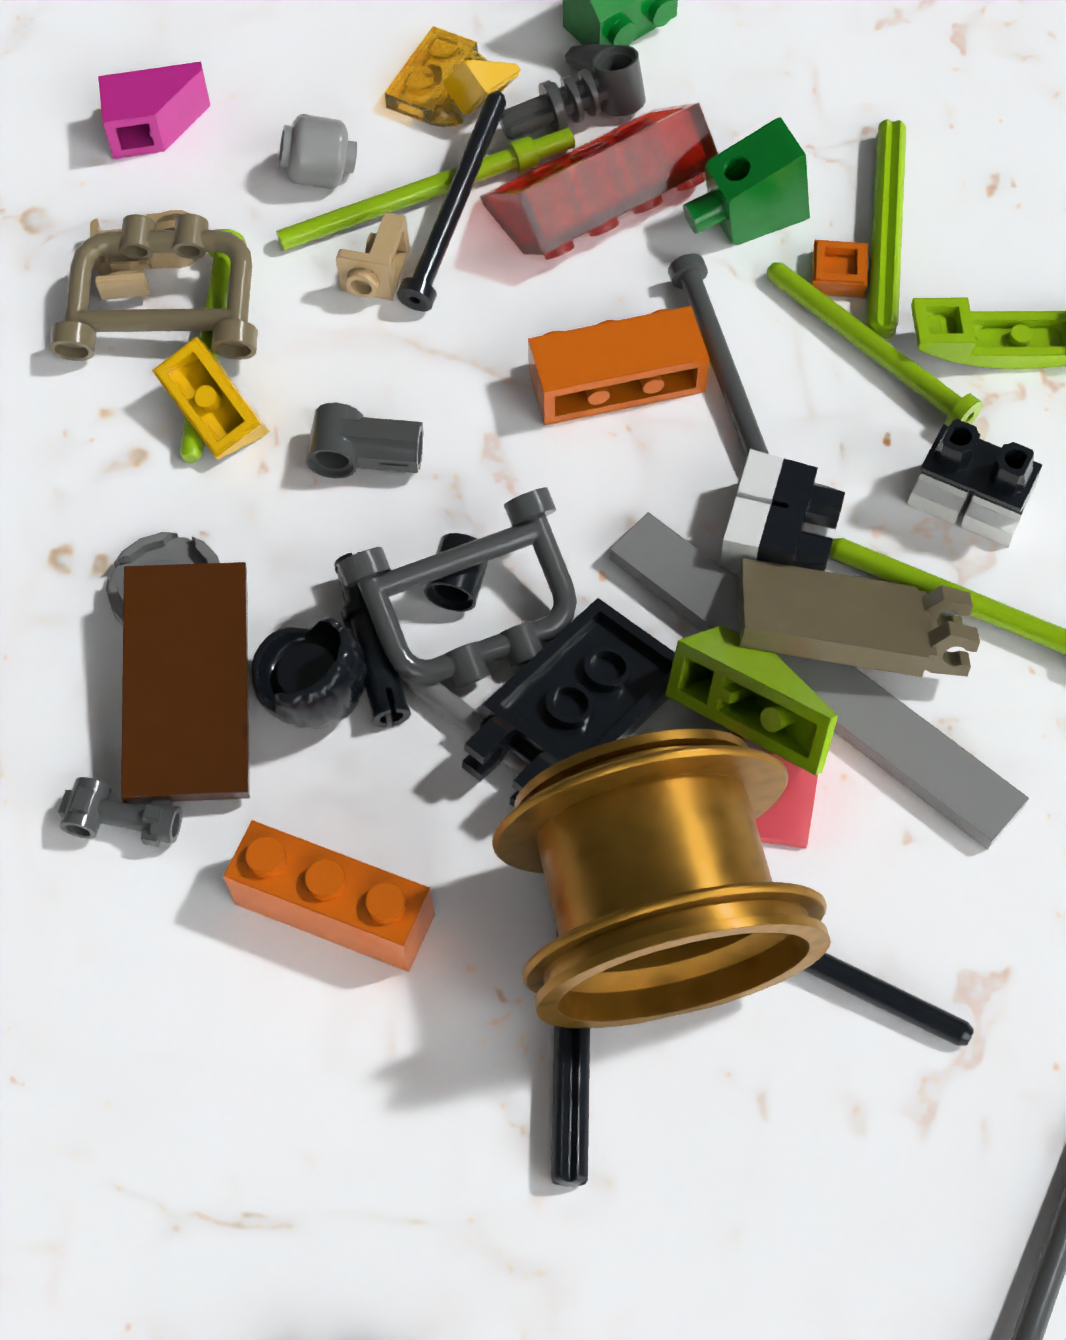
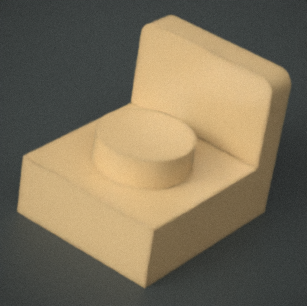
[335,212,410,301]

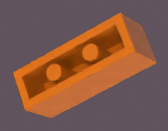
[528,306,710,425]
[223,820,435,972]

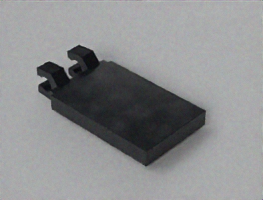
[462,598,675,808]

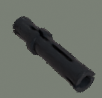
[334,552,411,727]

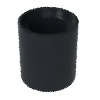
[424,533,489,612]

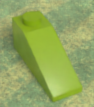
[666,625,838,776]

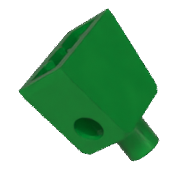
[683,117,810,245]

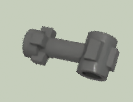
[58,777,182,847]

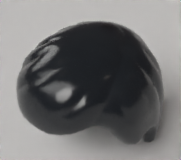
[251,617,367,729]

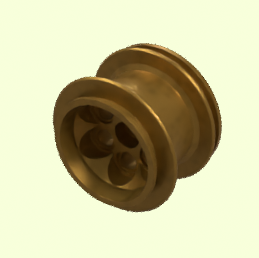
[492,729,831,1028]

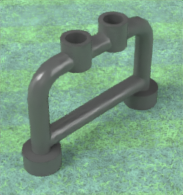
[337,487,577,689]

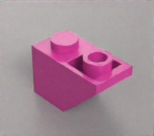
[98,61,210,159]

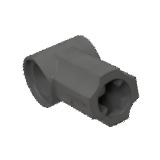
[306,402,424,479]

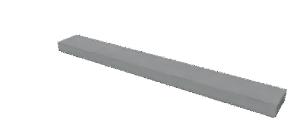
[609,512,1029,850]

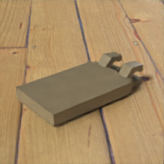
[737,558,980,677]

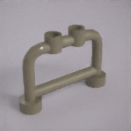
[49,213,258,361]

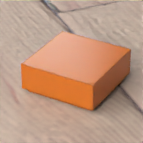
[811,240,868,298]

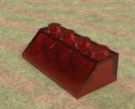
[480,102,718,260]

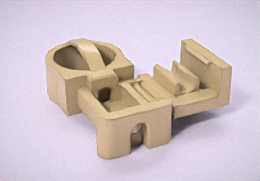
[90,210,198,300]

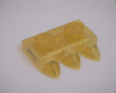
[385,26,488,127]

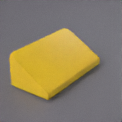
[152,336,270,460]

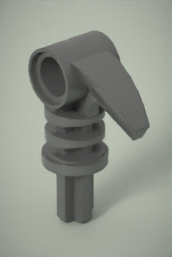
[500,44,646,140]

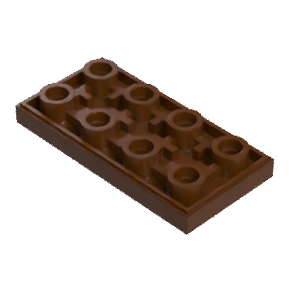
[121,562,250,804]

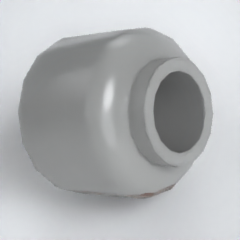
[279,114,357,189]

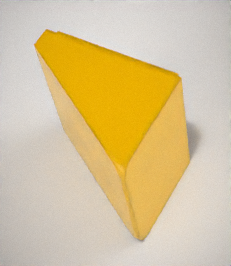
[443,60,521,115]

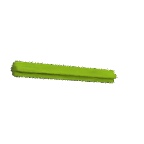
[867,119,907,338]

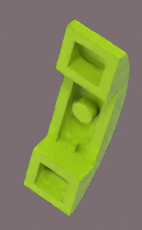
[911,297,1066,369]

